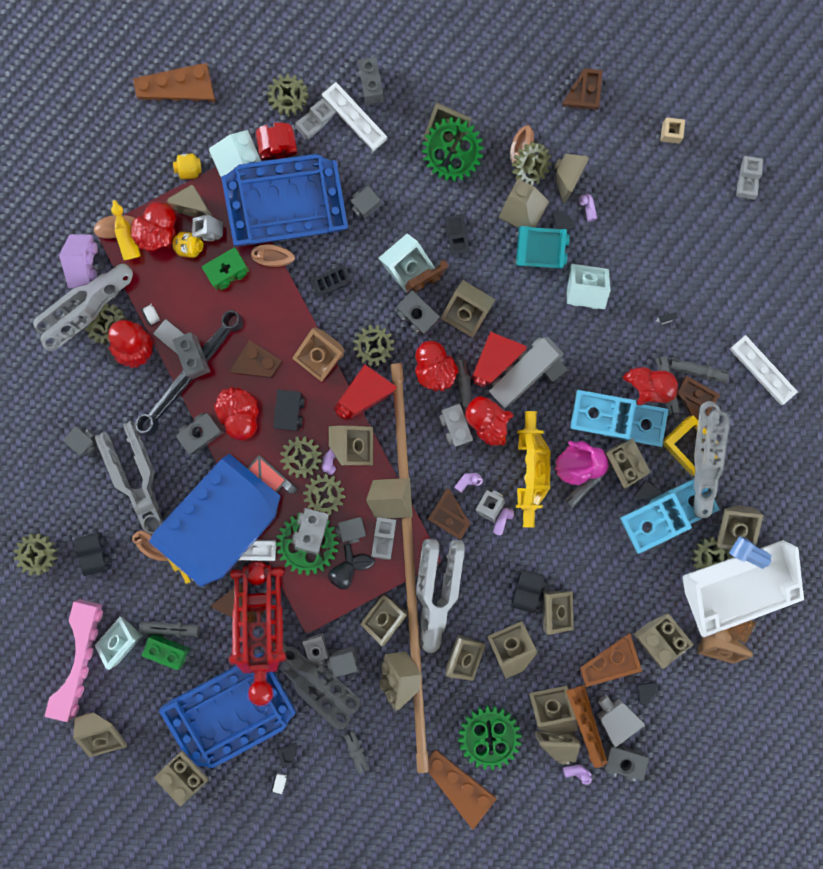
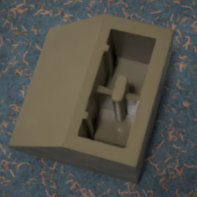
[606,438,651,488]
[633,613,693,669]
[379,651,422,710]
[154,750,209,807]

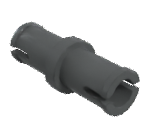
[343,731,369,773]

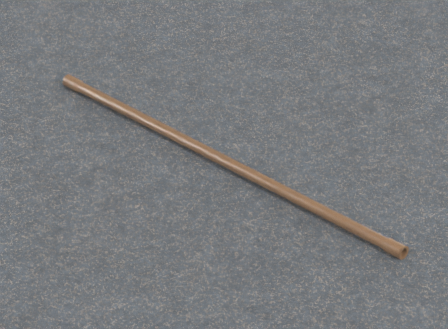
[391,363,429,773]

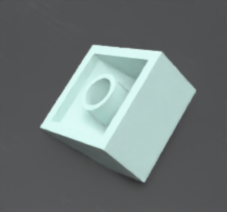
[209,130,261,177]
[379,234,435,292]
[567,264,610,309]

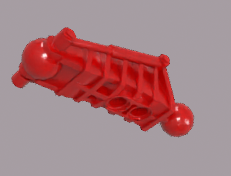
[229,561,286,706]

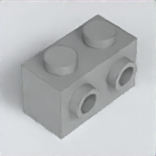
[439,404,473,447]
[292,508,328,555]

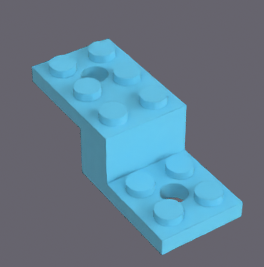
[570,390,669,447]
[620,479,720,554]

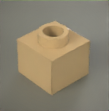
[660,118,685,144]

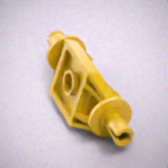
[516,411,551,527]

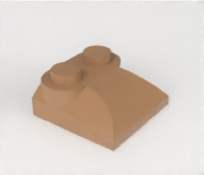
[292,327,345,382]
[697,630,753,664]

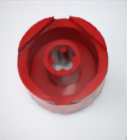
[256,123,298,161]

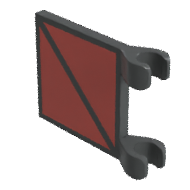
[247,455,298,515]

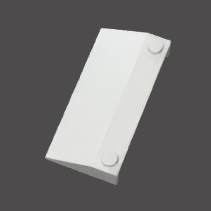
[683,540,804,637]

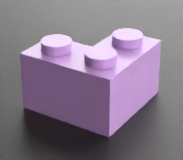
[59,234,98,288]

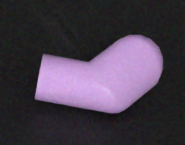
[579,193,597,221]
[322,449,336,475]
[455,473,483,493]
[493,507,514,535]
[563,764,592,784]

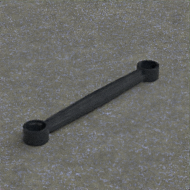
[135,310,244,435]

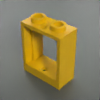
[663,415,719,476]

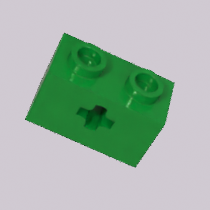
[202,247,250,290]
[142,634,190,670]

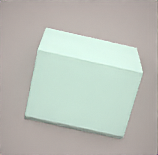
[95,617,143,670]

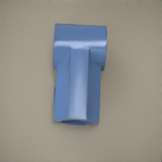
[729,536,772,569]

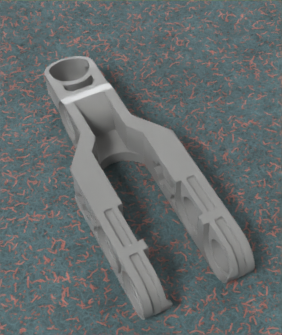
[33,264,133,351]
[693,401,729,518]
[95,420,163,534]
[416,539,465,653]

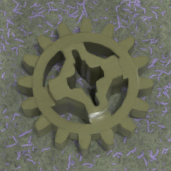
[267,73,309,117]
[512,142,551,186]
[84,303,127,345]
[353,325,394,367]
[280,437,322,478]
[303,474,346,515]
[13,533,58,575]
[691,536,734,570]

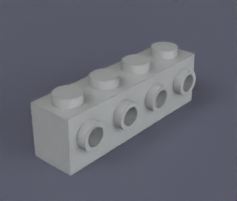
[489,337,564,408]

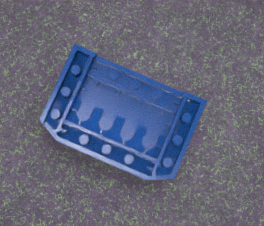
[221,154,348,246]
[149,454,281,587]
[159,653,296,768]

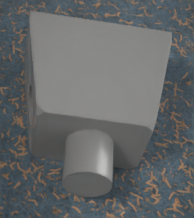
[597,695,645,747]

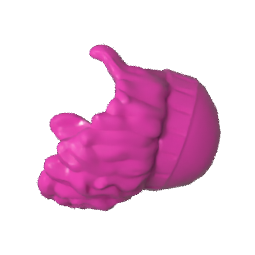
[555,441,609,485]

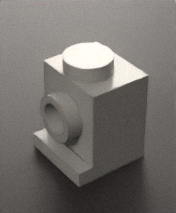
[192,215,223,241]
[476,490,505,523]
[303,633,329,664]

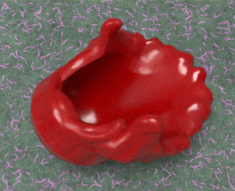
[130,201,177,251]
[108,320,153,368]
[415,341,459,392]
[623,367,678,406]
[214,387,259,441]
[465,396,514,446]

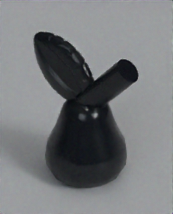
[328,544,375,590]

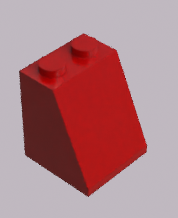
[471,332,527,388]
[334,365,397,420]

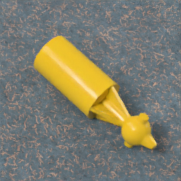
[111,200,141,260]

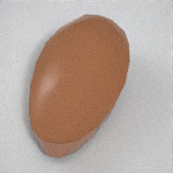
[510,125,534,163]
[94,215,135,239]
[251,244,295,267]
[132,531,169,561]

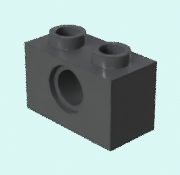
[358,57,384,106]
[396,290,440,336]
[173,332,210,379]
[176,412,224,455]
[327,645,360,678]
[603,742,649,781]

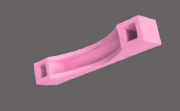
[45,599,103,722]

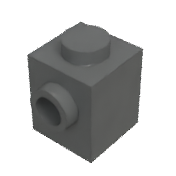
[351,186,381,220]
[543,357,567,383]
[63,426,97,456]
[336,516,366,544]

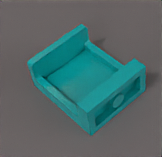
[516,226,570,268]

